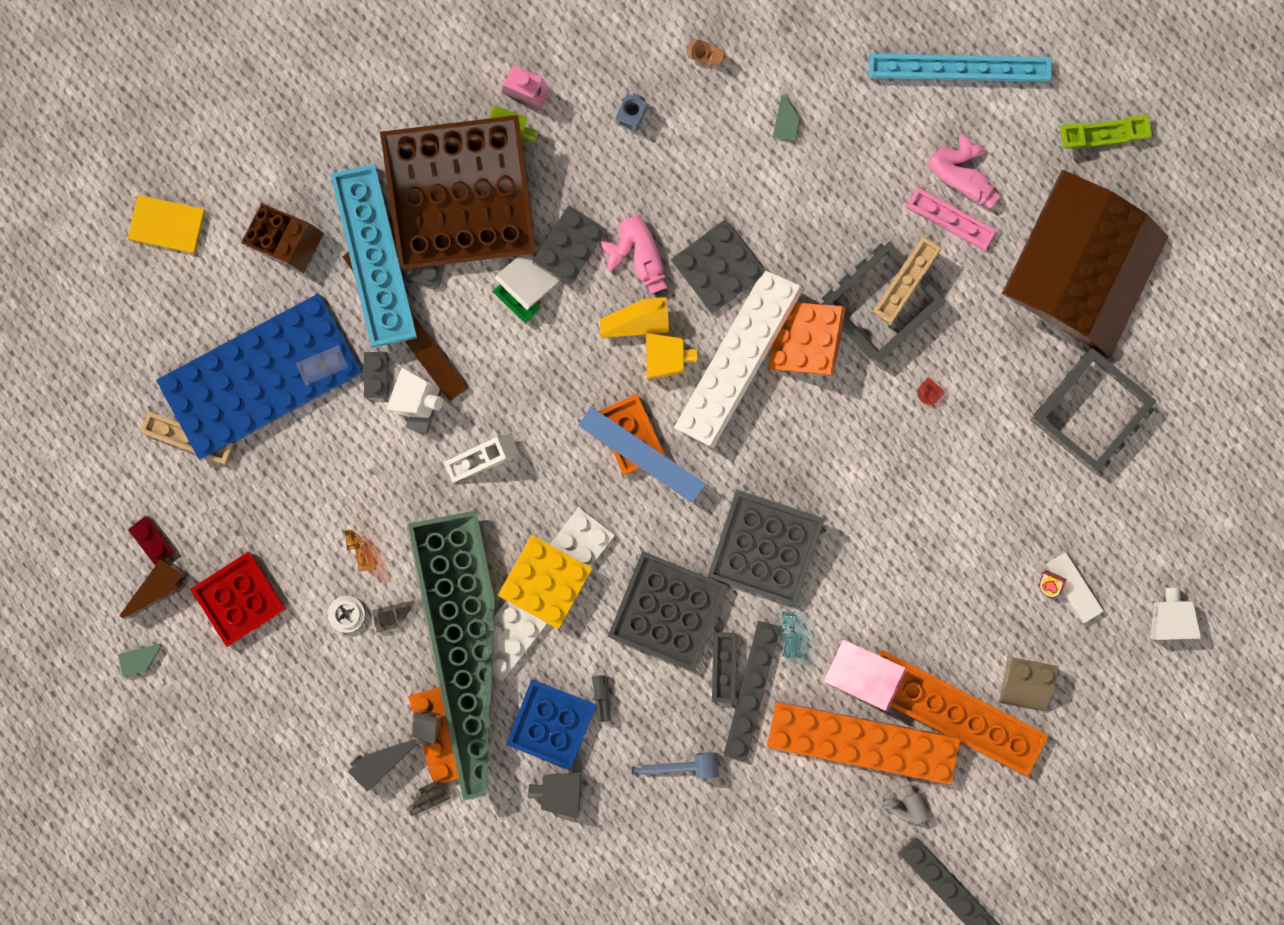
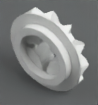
[328,596,365,633]

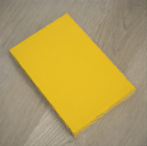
[127,195,206,254]

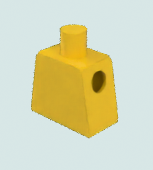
[646,333,697,379]

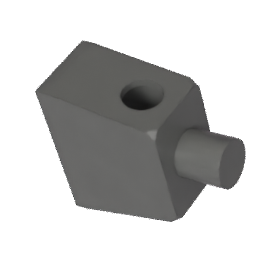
[528,771,582,818]

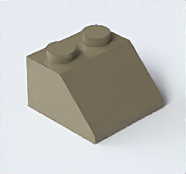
[999,656,1058,711]

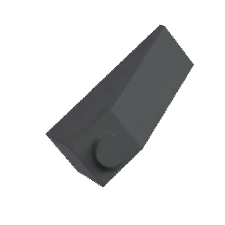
[412,709,445,746]
[348,738,418,792]

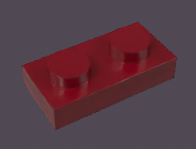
[128,515,175,565]

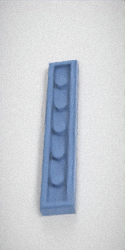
[578,407,705,503]

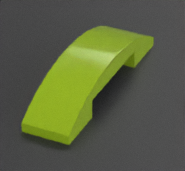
[1059,114,1152,149]

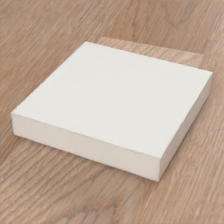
[495,254,559,310]

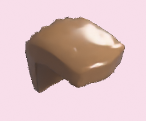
[687,39,725,66]

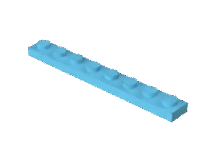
[868,54,1051,82]

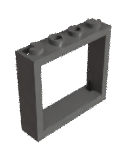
[821,241,946,366]
[1030,348,1156,473]

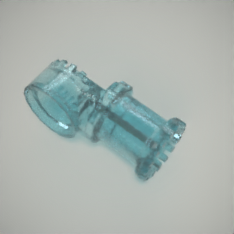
[781,611,803,658]

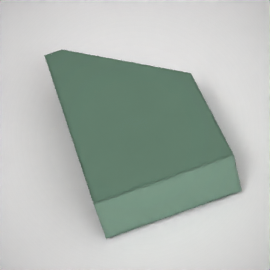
[773,95,800,142]
[118,644,162,677]

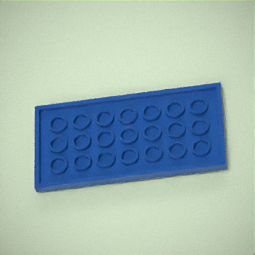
[156,293,362,461]

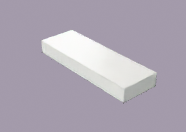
[1045,552,1103,623]

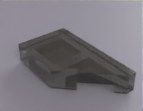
[372,600,415,633]
[408,779,450,816]

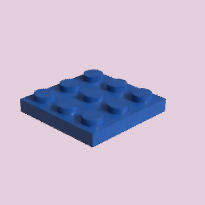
[506,679,596,770]

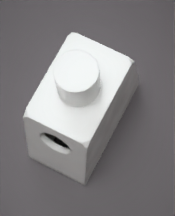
[386,368,443,418]
[1150,588,1201,640]

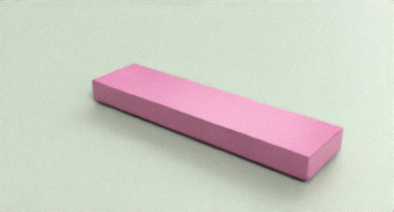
[906,187,997,251]

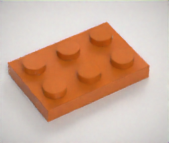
[598,394,666,476]

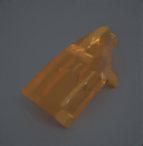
[345,530,376,572]

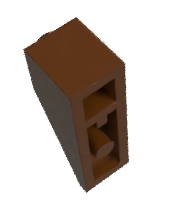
[119,559,188,618]

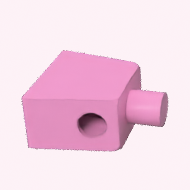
[501,66,550,110]

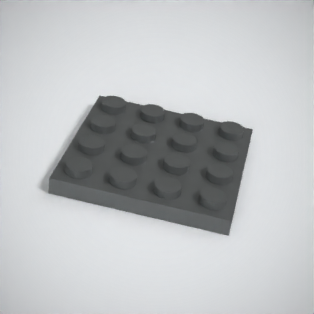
[708,489,825,606]
[607,551,728,671]

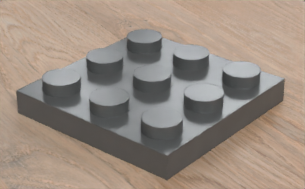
[671,219,765,315]

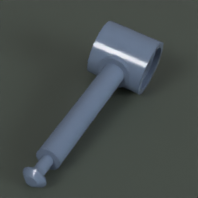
[630,752,719,778]

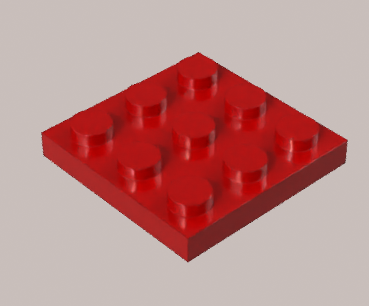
[190,551,287,647]

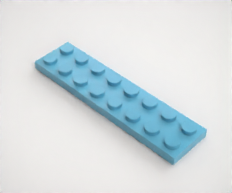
[330,164,417,348]

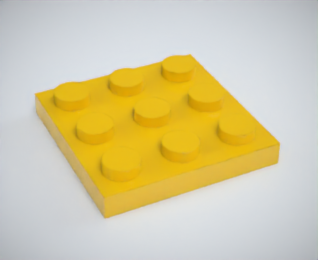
[498,535,593,629]

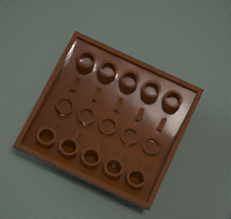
[380,115,536,270]
[1002,170,1168,358]

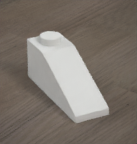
[444,434,520,483]

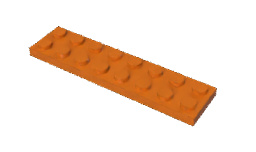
[878,649,1049,777]
[767,701,960,785]

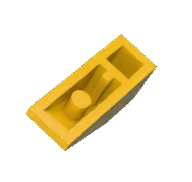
[600,297,669,338]

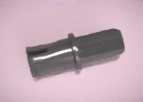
[592,675,611,722]

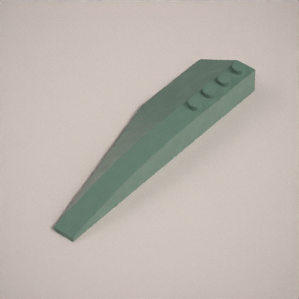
[406,510,495,801]

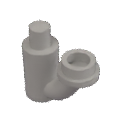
[882,784,930,824]

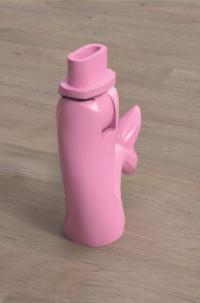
[926,134,1001,208]
[601,215,668,295]

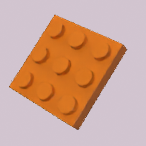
[768,303,846,376]

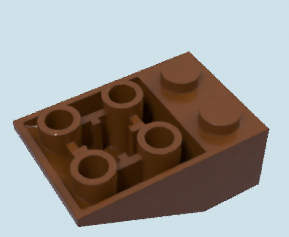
[241,203,324,273]

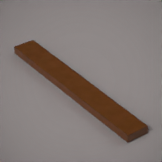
[342,252,468,402]

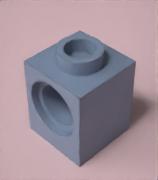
[615,93,648,132]

